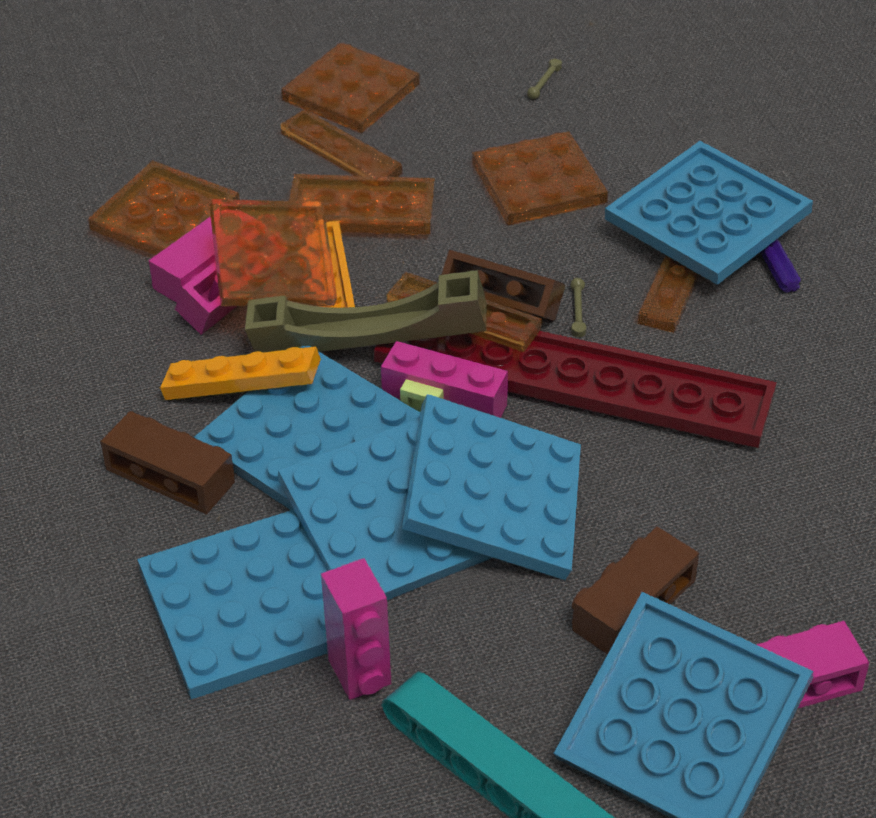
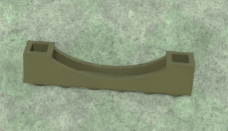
[245,270,487,353]

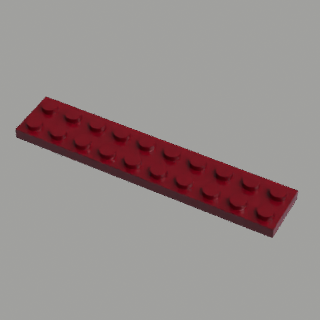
[374,319,777,448]

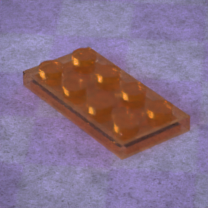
[286,174,435,235]

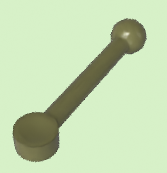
[527,59,562,100]
[570,277,587,337]

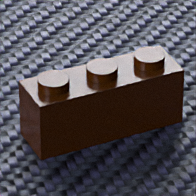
[441,249,566,321]
[100,411,235,514]
[572,526,699,655]

